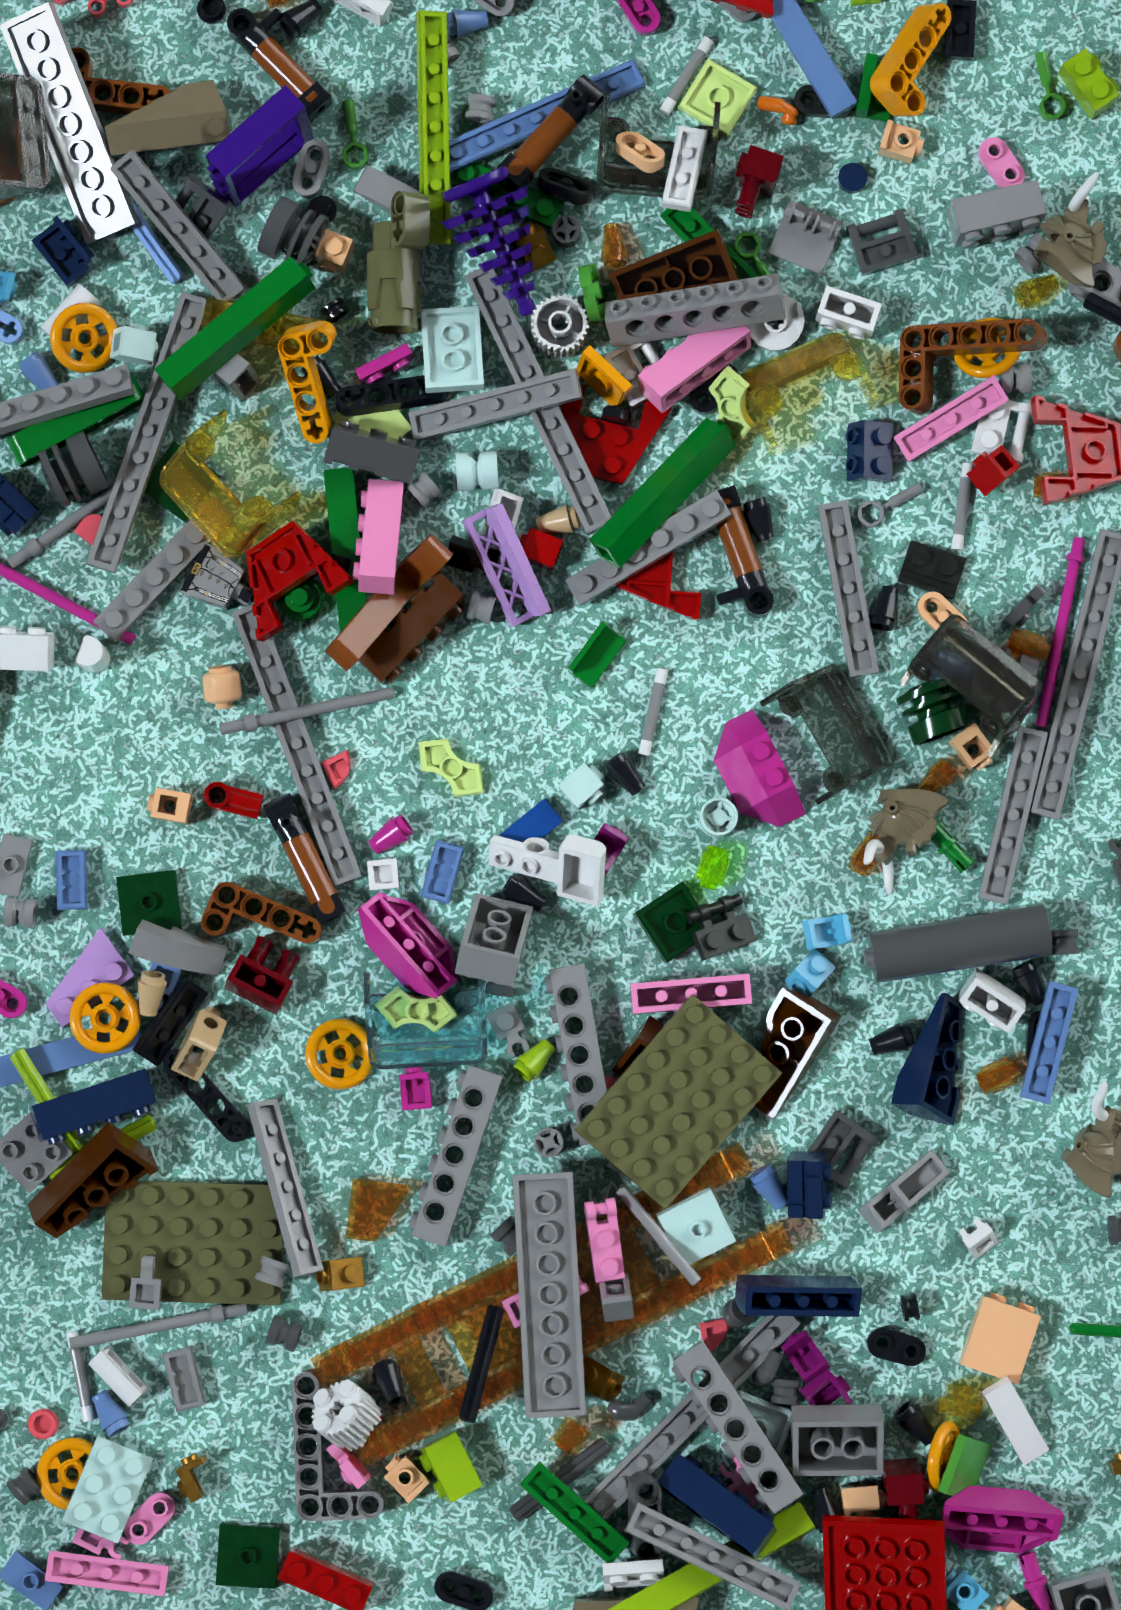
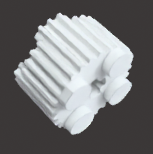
[531,293,589,358]
[311,1379,382,1451]

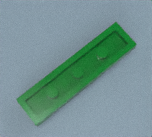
[450,163,564,230]
[660,207,759,280]
[519,1461,630,1563]

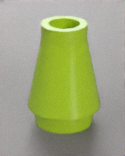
[513,1038,556,1083]

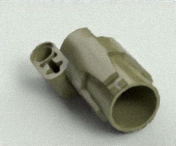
[367,191,430,334]

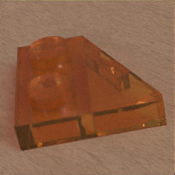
[346,1178,410,1242]

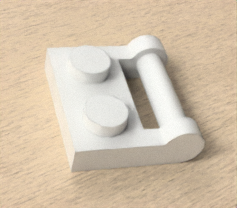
[603,341,660,409]
[970,401,1032,464]
[602,1559,664,1592]

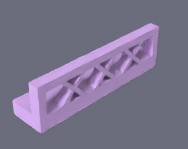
[462,503,551,627]

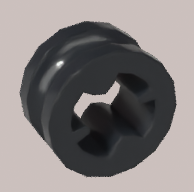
[320,298,350,324]
[900,1293,920,1322]

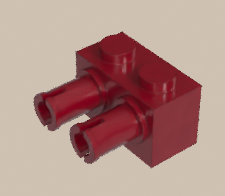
[734,145,784,219]
[224,936,300,1015]
[881,1458,929,1519]

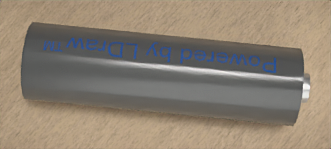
[863,905,1052,983]

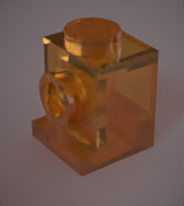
[550,1416,591,1456]

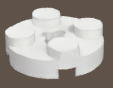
[746,293,805,351]

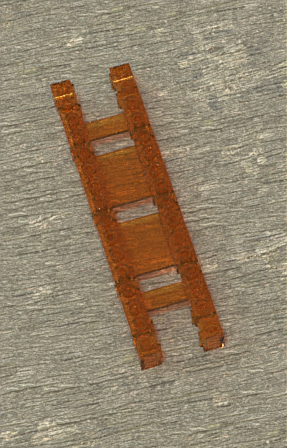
[311,1142,794,1467]

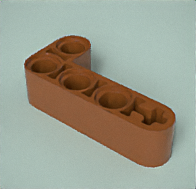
[71,47,171,115]
[201,882,323,945]

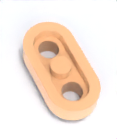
[615,131,665,173]
[917,592,969,643]

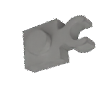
[486,1002,529,1058]

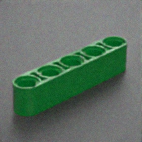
[7,373,145,467]

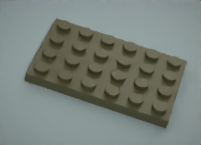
[574,994,782,1209]
[101,1181,283,1305]

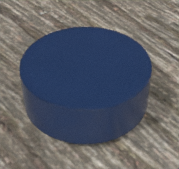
[838,163,867,194]

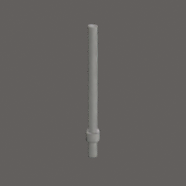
[7,464,155,569]
[219,687,394,735]
[69,1304,248,1350]

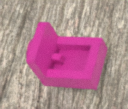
[399,1067,432,1110]

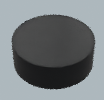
[601,405,632,427]

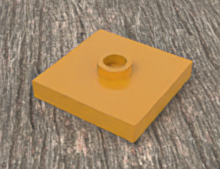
[576,345,632,407]

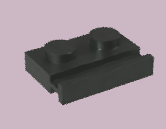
[897,540,967,600]

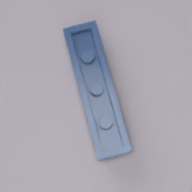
[1019,981,1079,1104]

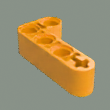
[870,3,951,117]
[278,321,336,444]

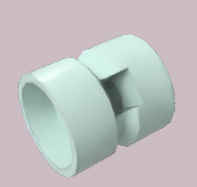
[456,451,499,491]
[698,797,738,839]

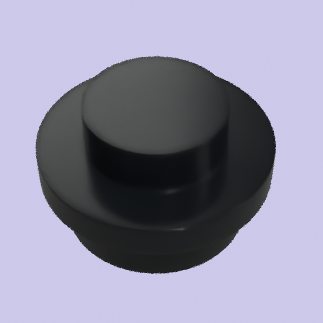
[197,0,226,24]
[308,196,337,223]

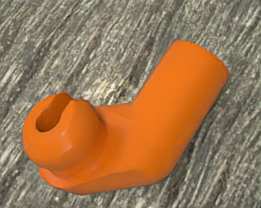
[757,96,799,125]

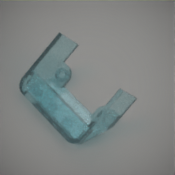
[364,972,488,1069]

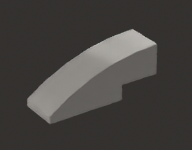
[353,165,419,215]
[128,920,228,975]
[858,1149,951,1233]

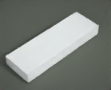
[661,126,708,212]
[981,1376,1049,1465]

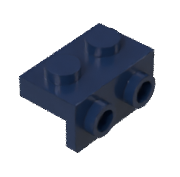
[31,216,95,288]
[846,419,893,483]

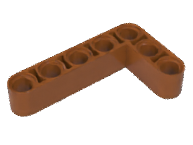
[899,318,1047,415]
[324,534,453,672]

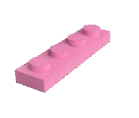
[893,375,1009,462]
[45,1550,169,1597]

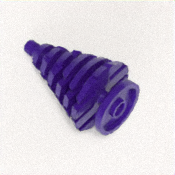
[441,166,536,316]

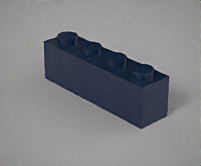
[29,1068,157,1145]
[734,1275,862,1317]
[657,1453,777,1560]

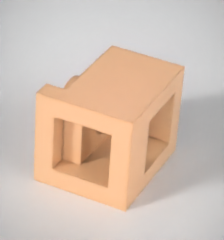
[878,119,924,164]
[948,722,995,771]
[147,788,194,825]
[384,1454,431,1504]
[839,1483,885,1517]

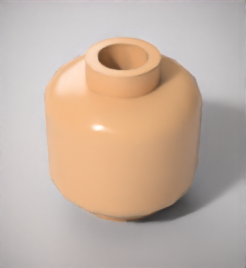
[202,665,242,709]

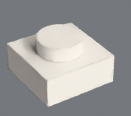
[367,858,400,891]

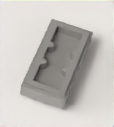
[0,833,33,898]
[162,1346,207,1412]

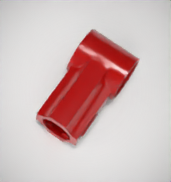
[204,782,264,820]

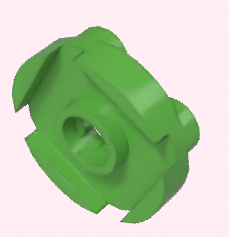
[578,263,606,323]

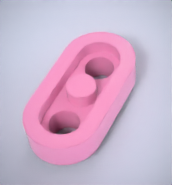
[978,137,1025,188]
[124,1492,176,1545]

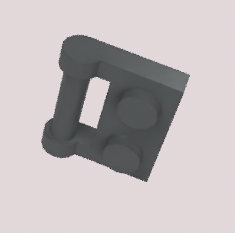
[175,173,232,241]
[846,208,918,276]
[807,1110,879,1189]

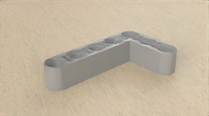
[292,1370,385,1521]

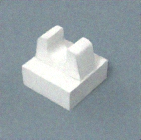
[960,1218,999,1260]

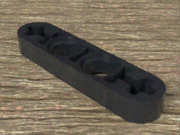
[336,375,448,416]
[163,1049,250,1142]

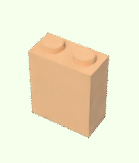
[958,1292,1041,1384]

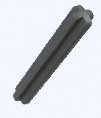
[509,1438,611,1522]

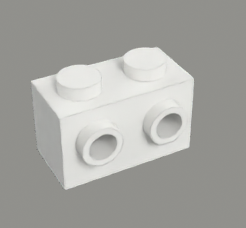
[815,285,882,340]
[0,626,54,671]
[959,967,1026,1033]

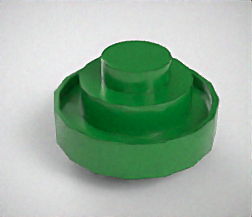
[278,579,322,621]

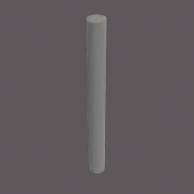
[616,1185,701,1286]

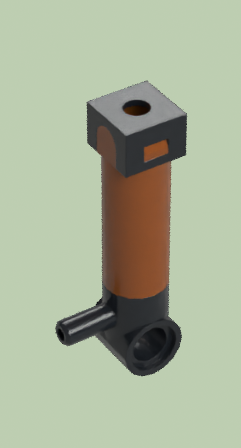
[227,8,333,123]
[497,74,607,190]
[707,485,774,618]
[263,793,348,925]

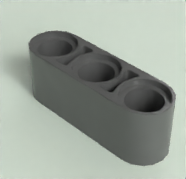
[628,1471,662,1561]

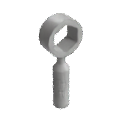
[857,482,923,528]

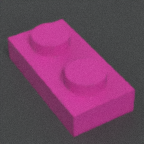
[355,343,413,384]

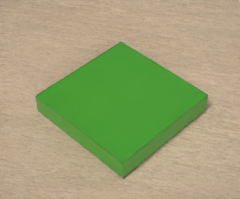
[938,1434,992,1496]

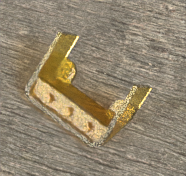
[741,332,880,456]
[159,409,301,558]

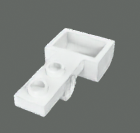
[489,834,606,907]

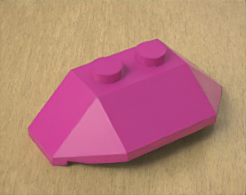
[714,709,806,827]
[358,892,458,999]
[940,1485,1064,1553]

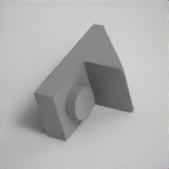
[599,1274,634,1322]

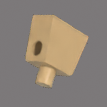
[171,1007,227,1082]

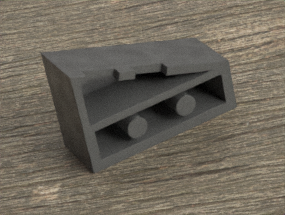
[323,420,421,484]

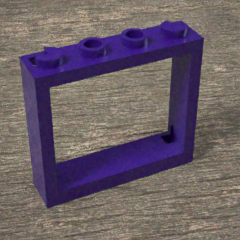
[206,85,314,207]

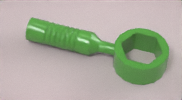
[1035,51,1066,121]
[342,100,369,170]
[734,232,771,276]

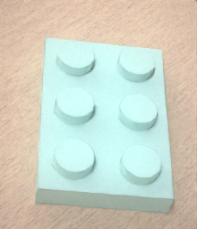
[421,306,484,393]
[61,1436,153,1544]

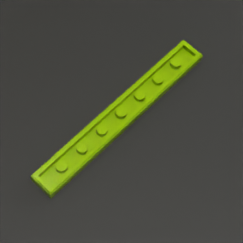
[416,10,451,245]
[608,1501,815,1610]

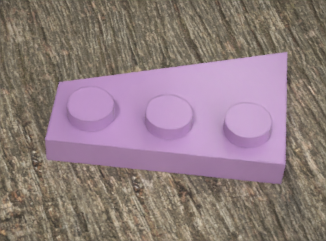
[45,928,136,1028]

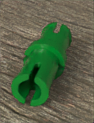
[931,817,975,874]

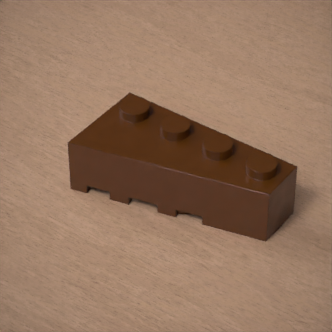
[608,228,740,300]
[358,571,465,685]
[28,1122,159,1238]

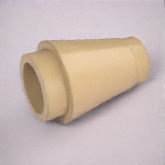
[536,504,581,534]
[137,970,167,1017]

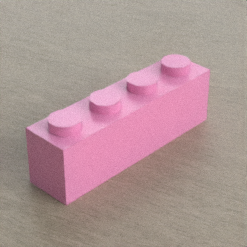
[638,326,751,413]
[353,479,404,595]
[630,974,752,1015]

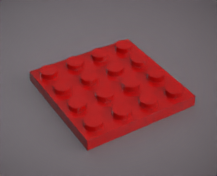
[822,1515,947,1610]

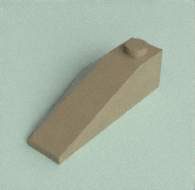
[105,80,230,156]

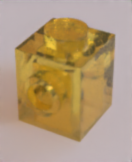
[938,1383,982,1429]

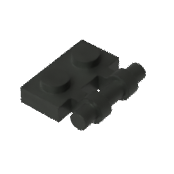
[686,894,757,961]

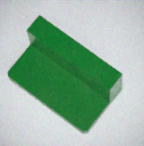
[855,53,890,122]
[568,621,626,689]

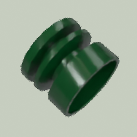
[896,677,972,746]

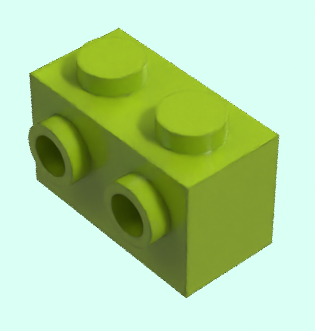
[1058,48,1120,120]
[419,1431,483,1503]

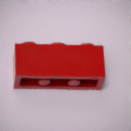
[277,1547,374,1610]

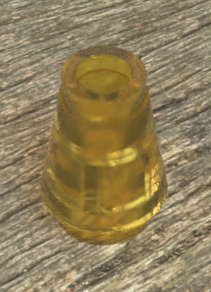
[1013,274,1059,309]

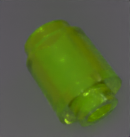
[695,845,731,891]

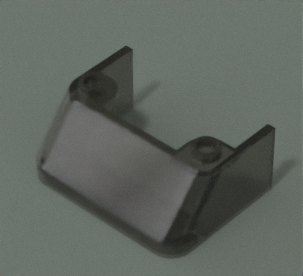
[0,73,51,200]
[596,92,721,201]
[900,614,1041,758]
[760,664,892,805]

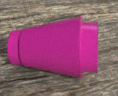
[368,814,414,855]

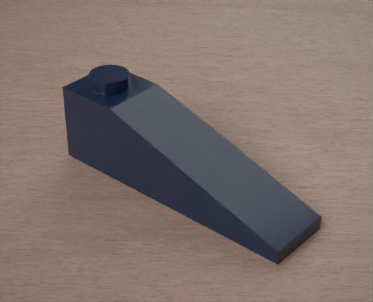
[891,993,963,1126]

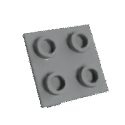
[768,200,844,275]
[0,1113,73,1193]

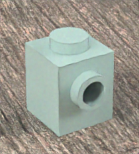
[110,324,158,365]
[558,763,604,810]

